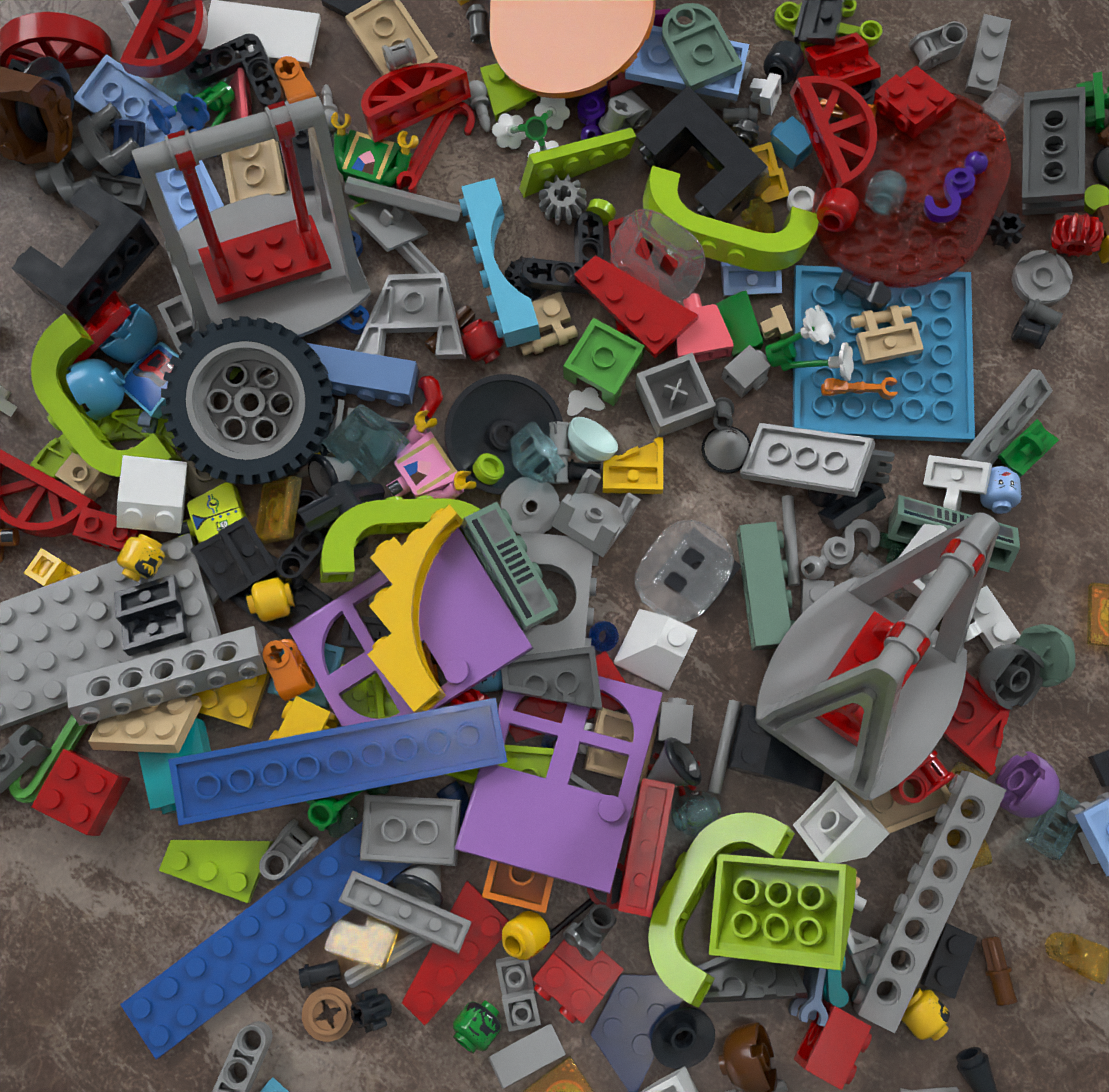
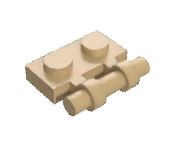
[519,292,578,356]
[850,305,924,365]

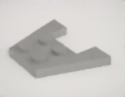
[355,273,466,359]

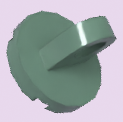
[1015,624,1075,688]

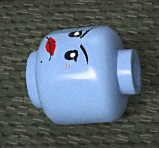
[980,466,1022,514]

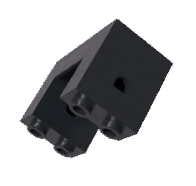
[636,86,771,224]
[12,180,160,327]

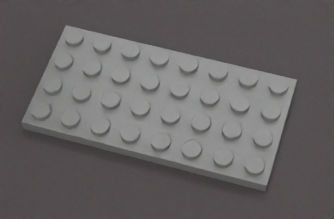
[0,533,221,730]

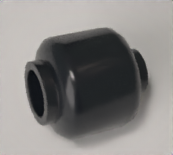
[763,40,805,84]

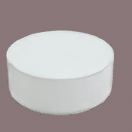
[786,186,817,212]

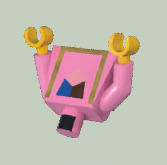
[386,410,476,499]

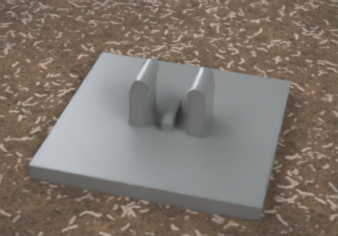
[349,201,428,252]

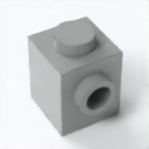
[721,345,771,398]
[656,698,694,746]

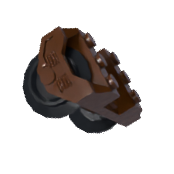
[0,57,74,164]

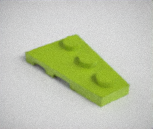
[159,840,274,903]

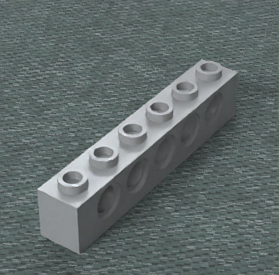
[66,626,267,726]

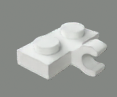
[923,455,992,512]
[964,585,1021,651]

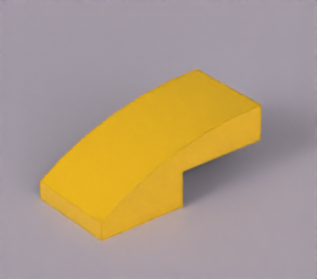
[750,142,789,204]
[24,548,81,586]

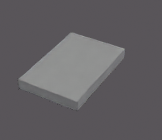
[360,795,461,866]

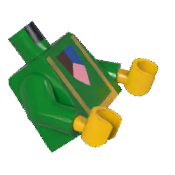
[331,112,419,203]

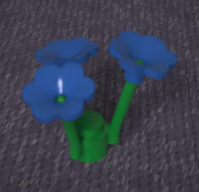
[148,81,235,157]

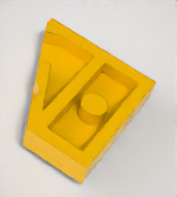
[603,437,663,494]

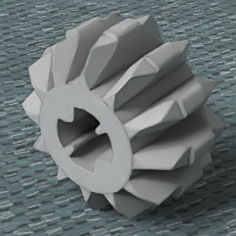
[539,175,587,226]

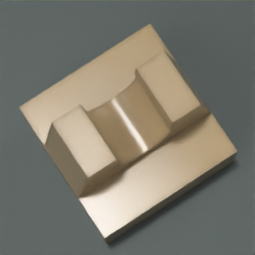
[760,304,793,340]

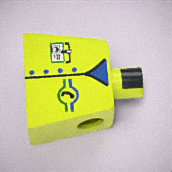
[177,482,247,543]

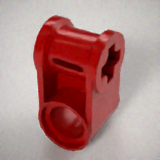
[890,749,955,805]

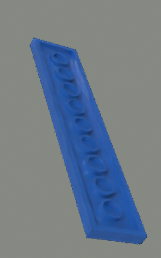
[168,698,507,826]
[120,821,413,1059]

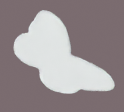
[567,387,605,416]

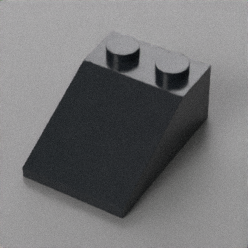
[727,704,824,792]

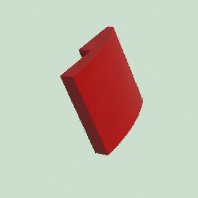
[805,32,881,87]

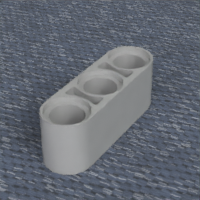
[212,1021,273,1092]

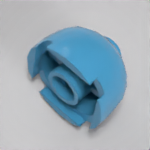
[99,304,158,364]
[66,359,125,421]

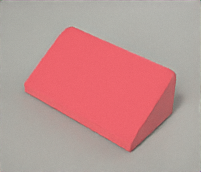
[229,68,252,121]

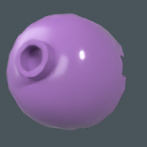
[995,751,1060,818]

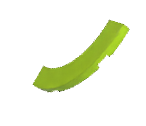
[30,409,181,481]

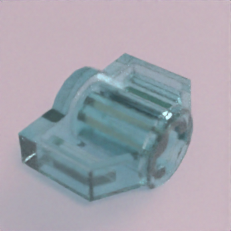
[510,422,566,483]

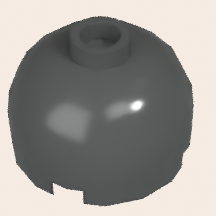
[978,644,1044,709]

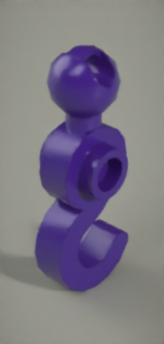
[577,81,608,140]
[924,151,988,223]

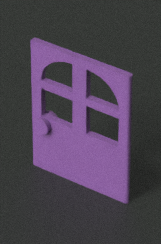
[289,527,534,726]
[455,676,663,894]

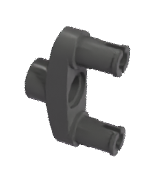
[72,102,140,177]
[35,136,105,208]

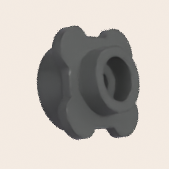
[732,119,760,145]

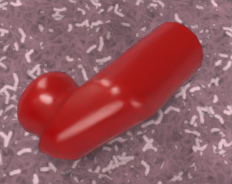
[418,376,443,420]

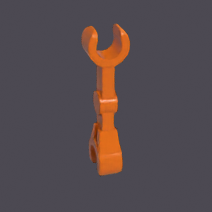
[821,377,898,400]

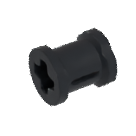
[1011,315,1050,350]

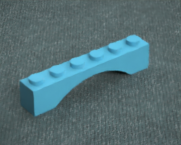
[459,178,541,348]

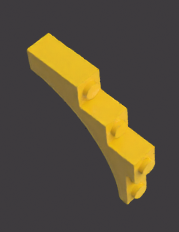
[367,504,463,713]

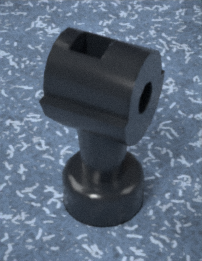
[833,269,891,313]

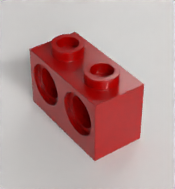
[72,506,152,553]

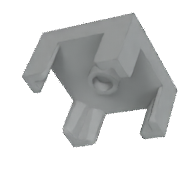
[551,469,640,557]

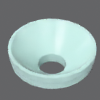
[567,417,618,463]

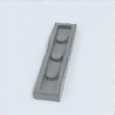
[344,176,461,222]
[961,369,1053,465]
[339,871,471,954]

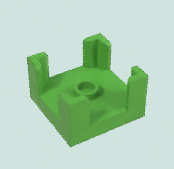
[563,318,645,406]

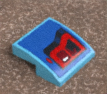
[123,342,179,419]

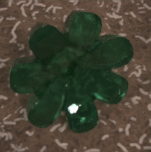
[879,532,908,563]

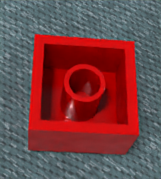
[31,749,131,836]
[794,999,872,1090]

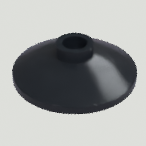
[651,1007,715,1069]

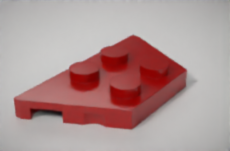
[943,671,1010,777]

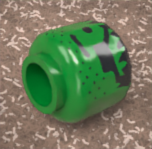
[453,1000,501,1054]

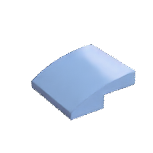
[720,261,782,296]

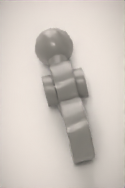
[801,519,880,580]

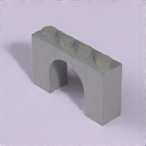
[521,532,599,655]

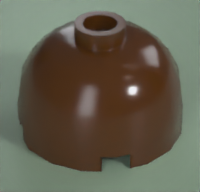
[719,1022,777,1092]

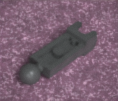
[0,725,52,794]

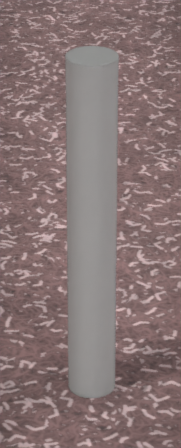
[782,495,800,586]
[708,700,741,795]

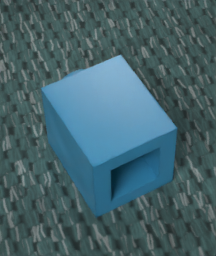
[770,116,814,170]

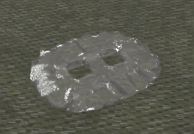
[610,209,705,303]
[635,520,734,622]

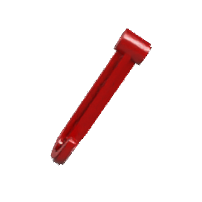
[396,102,475,194]

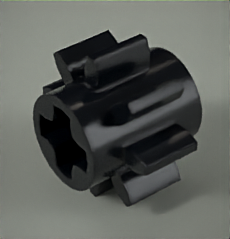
[986,210,1026,249]
[350,988,392,1033]

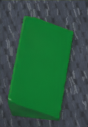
[716,290,763,357]

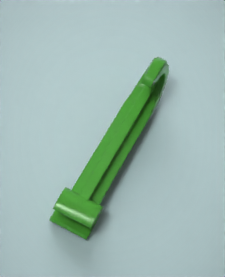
[8,715,89,803]

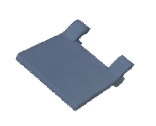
[788,967,828,1027]

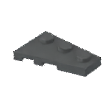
[501,646,603,711]
[697,957,808,1003]

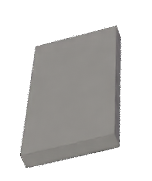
[740,423,875,497]

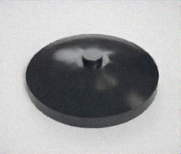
[444,374,563,495]

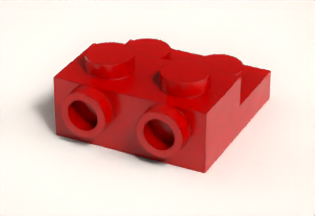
[873,65,957,139]
[532,939,624,1024]

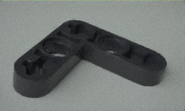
[185,33,286,108]
[519,211,604,295]

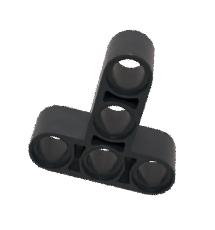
[276,490,369,589]

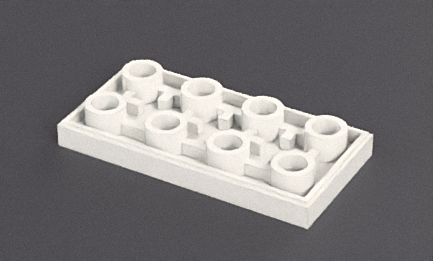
[201,0,321,68]

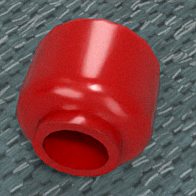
[816,187,859,232]
[461,318,504,364]

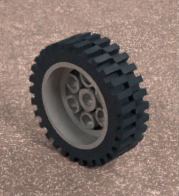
[161,316,335,484]

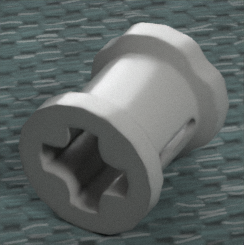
[382,38,417,72]

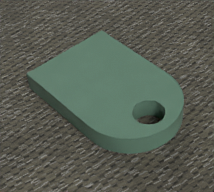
[662,3,742,91]

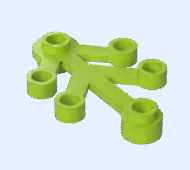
[774,0,882,58]

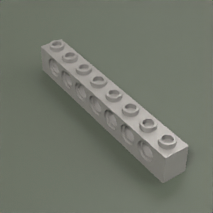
[852,770,1006,1033]

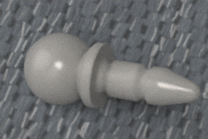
[468,80,490,132]
[321,84,340,133]

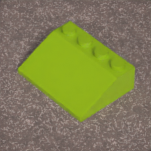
[709,854,856,971]

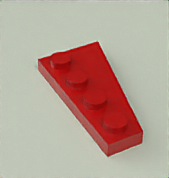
[509,651,626,743]

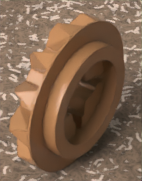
[302,986,353,1042]

